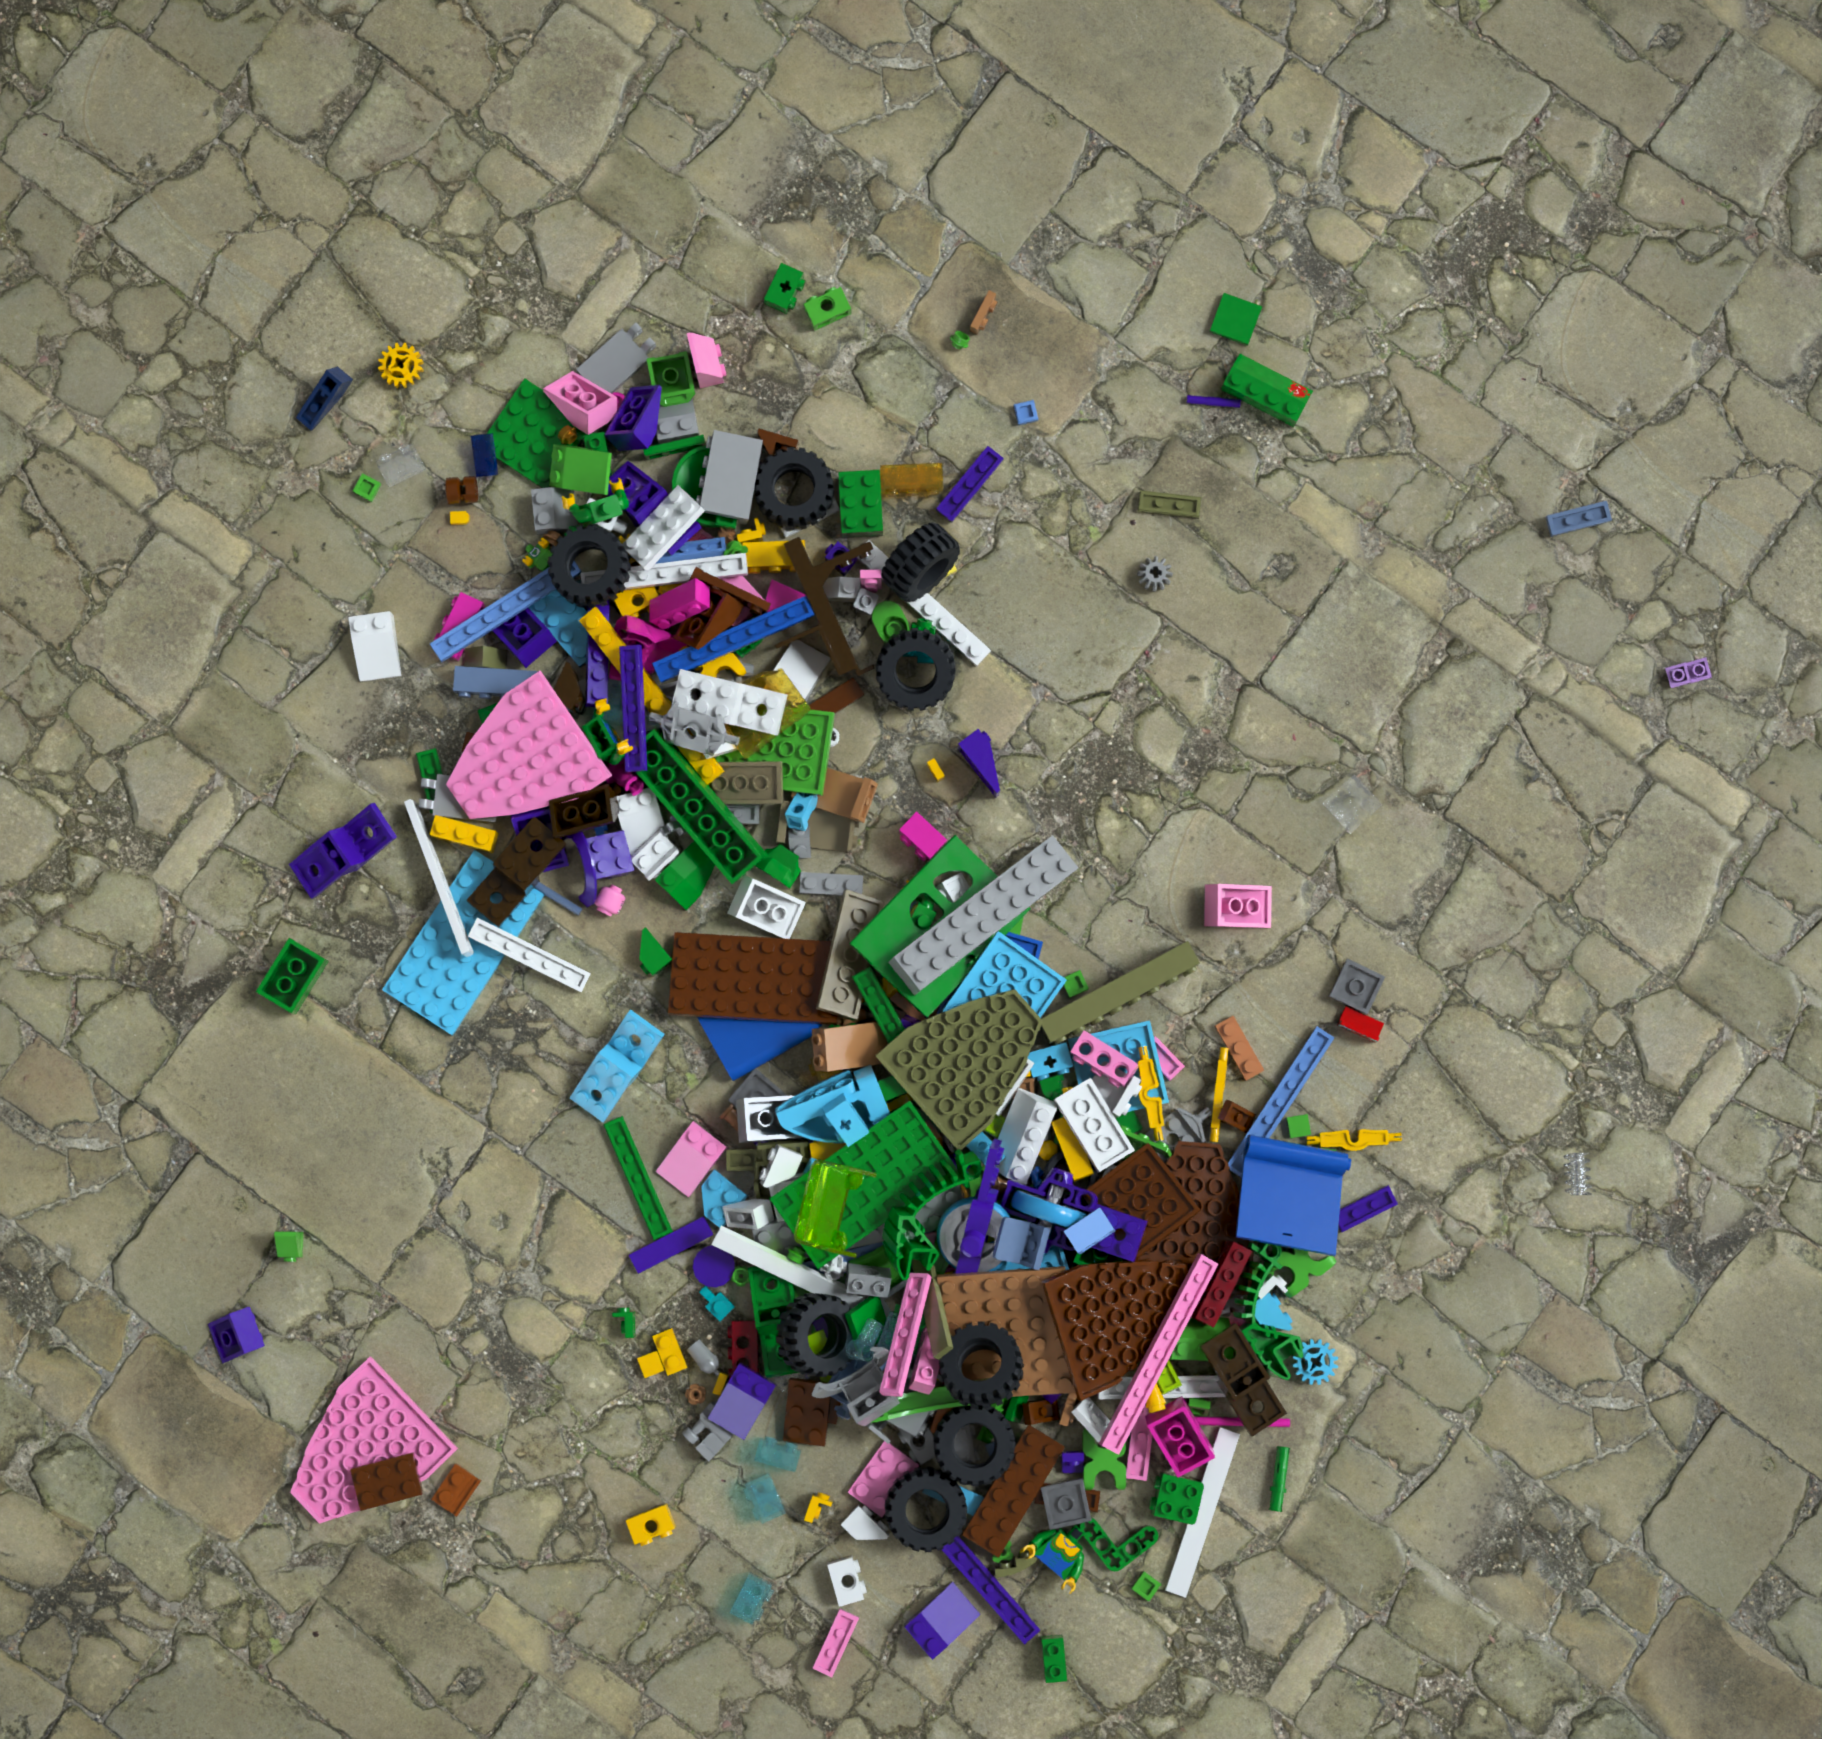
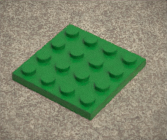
[479,378,586,488]

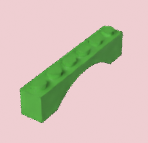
[871,1377,991,1423]

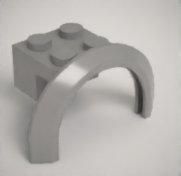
[812,1347,900,1426]

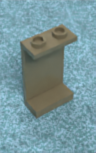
[776,801,859,853]

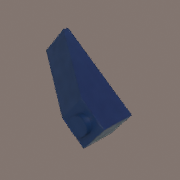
[296,366,353,431]

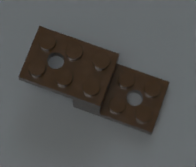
[466,817,566,928]
[1199,1323,1287,1437]

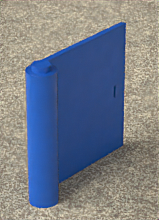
[697,1017,822,1081]
[1236,1134,1351,1256]

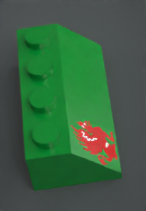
[1221,354,1313,427]

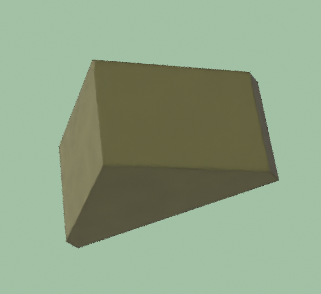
[464,646,507,669]

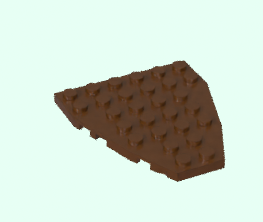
[1127,1141,1254,1295]
[1041,1260,1188,1401]

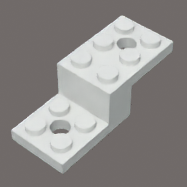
[671,669,788,735]

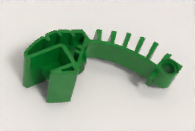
[882,1149,982,1280]
[1233,1242,1303,1380]

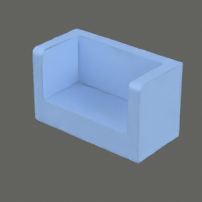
[1064,1208,1115,1255]

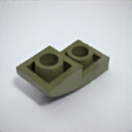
[994,1551,1037,1578]

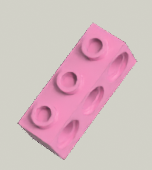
[1070,1031,1138,1088]
[908,1325,940,1395]

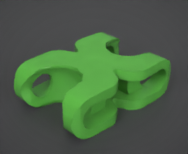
[1270,1248,1336,1298]
[1082,1428,1126,1491]

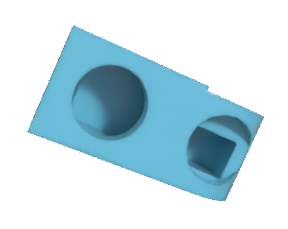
[785,793,818,831]

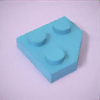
[701,1169,748,1228]

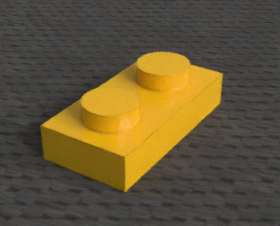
[652,1328,688,1376]

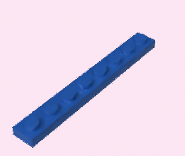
[652,596,815,683]

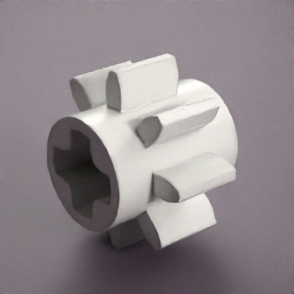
[820,1255,847,1280]

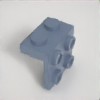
[993,1217,1051,1270]

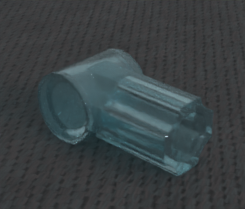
[846,1318,884,1362]

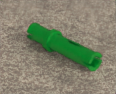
[1269,1446,1290,1512]

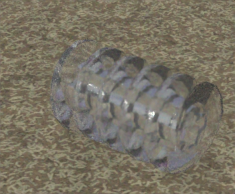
[1563,1153,1592,1196]

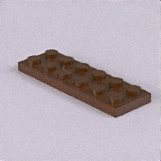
[962,1425,1065,1558]

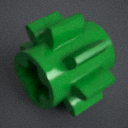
[911,618,936,634]

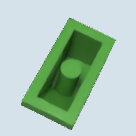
[274,1231,303,1262]

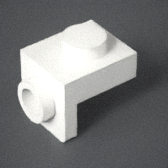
[1258,1274,1288,1299]

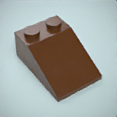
[673,586,744,650]

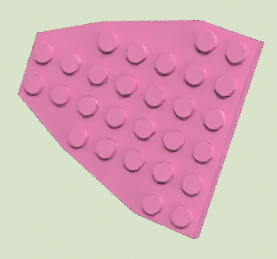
[446,671,612,819]
[290,1356,458,1524]

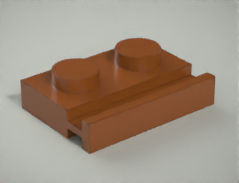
[431,1463,482,1517]

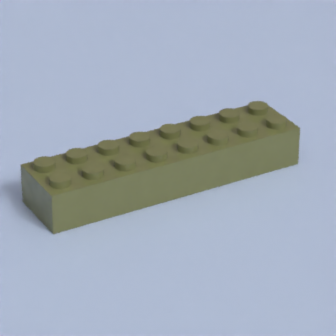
[1041,941,1200,1045]

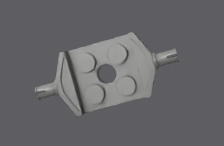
[649,702,740,756]
[1145,1107,1212,1163]

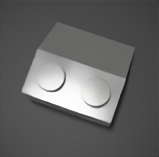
[656,398,699,444]
[531,487,578,535]

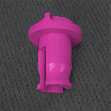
[606,758,644,796]

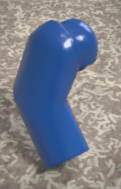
[1030,1166,1044,1189]

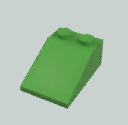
[549,444,612,495]

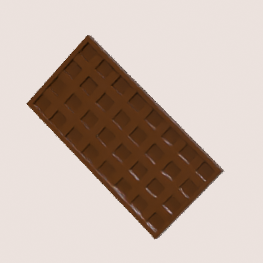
[668,932,837,1025]

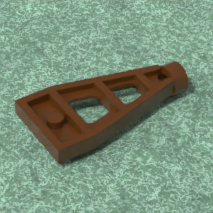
[689,567,771,617]

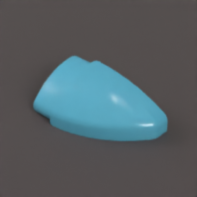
[775,1065,890,1143]

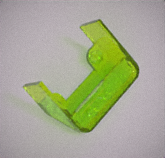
[794,1159,877,1258]

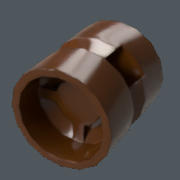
[446,476,478,505]

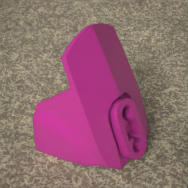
[609,615,688,681]

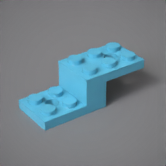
[570,1010,665,1123]

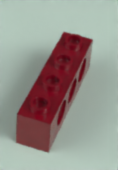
[1191,1240,1252,1328]
[728,1320,759,1380]

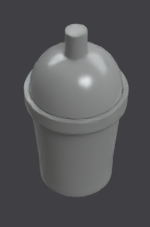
[687,1339,720,1376]

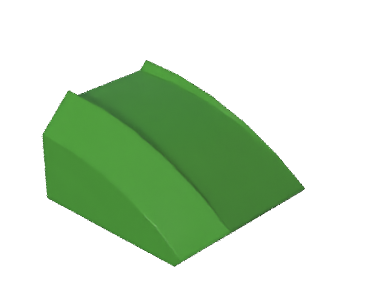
[647,351,695,407]

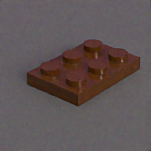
[783,1377,831,1447]
[350,1452,424,1511]

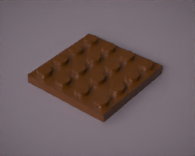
[1083,1143,1201,1260]

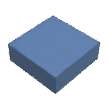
[1014,400,1038,426]

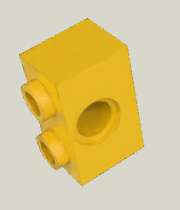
[615,587,659,618]
[626,1503,676,1546]

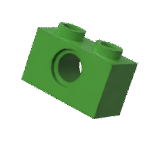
[804,287,852,331]

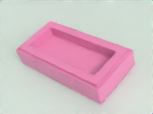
[1154,1036,1185,1081]

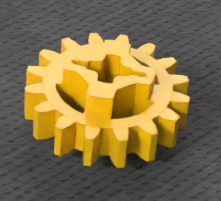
[378,343,424,388]

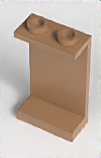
[791,768,878,823]
[811,1021,887,1072]

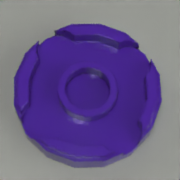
[693,1245,735,1287]

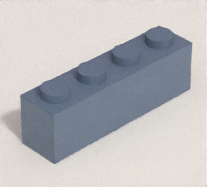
[453,666,538,700]

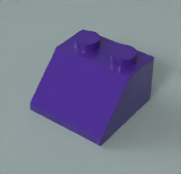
[207,1306,265,1364]

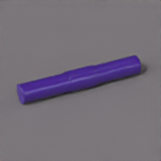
[1186,395,1241,408]

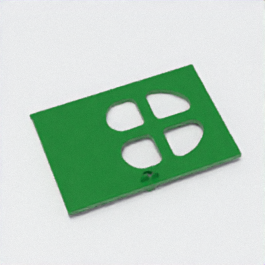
[849,835,1031,1018]

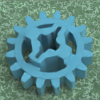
[1292,1339,1338,1385]

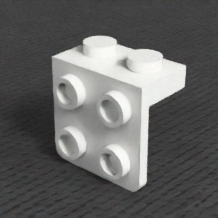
[1092,1062,1142,1118]

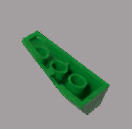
[655,841,715,911]

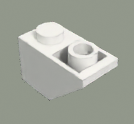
[759,1144,803,1188]
[841,1504,889,1540]

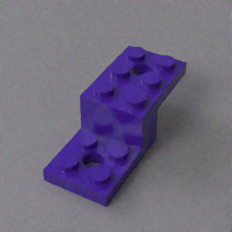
[605,461,701,556]
[289,803,397,899]

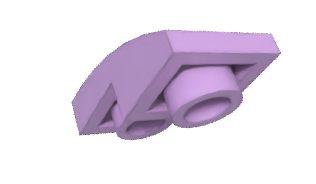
[1665,658,1712,688]

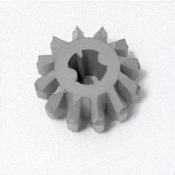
[1137,556,1173,592]

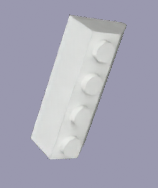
[996,1087,1057,1185]

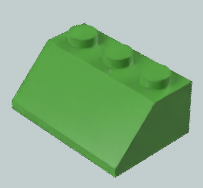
[1169,1317,1234,1361]

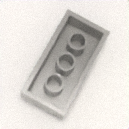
[736,1096,807,1143]

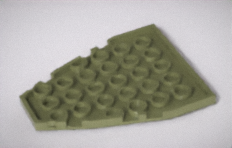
[875,989,1043,1150]

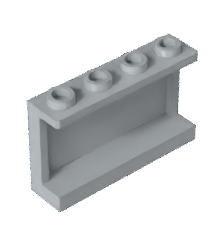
[696,430,763,524]

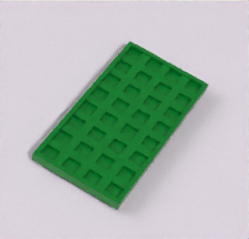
[770,1101,958,1269]

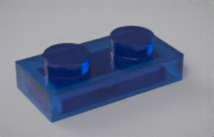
[471,433,498,477]

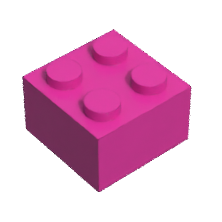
[899,811,947,862]

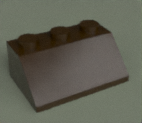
[553,662,587,719]
[549,784,619,839]

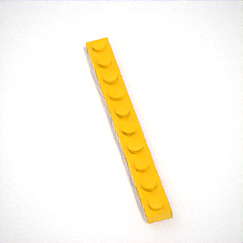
[579,607,725,785]

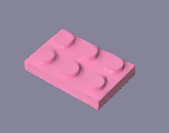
[848,1441,919,1517]

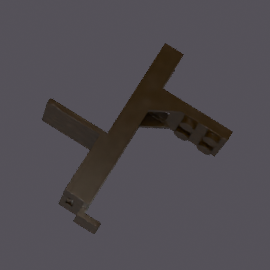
[775,537,875,676]

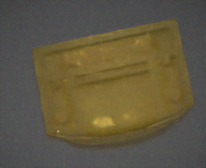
[724,668,811,759]

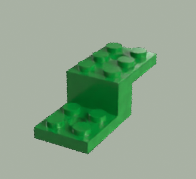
[748,1266,799,1378]

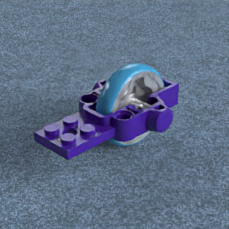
[937,1139,1011,1274]
[1001,1168,1148,1262]

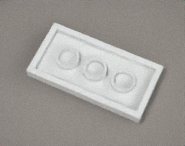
[622,485,705,571]
[1054,1078,1135,1173]

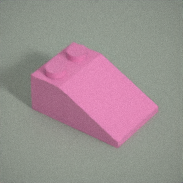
[687,333,727,388]
[543,371,617,435]
[1204,884,1272,928]
[656,1121,728,1197]

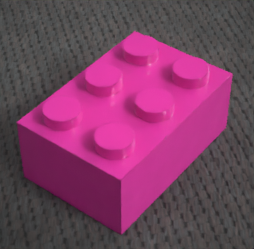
[1145,1396,1215,1478]

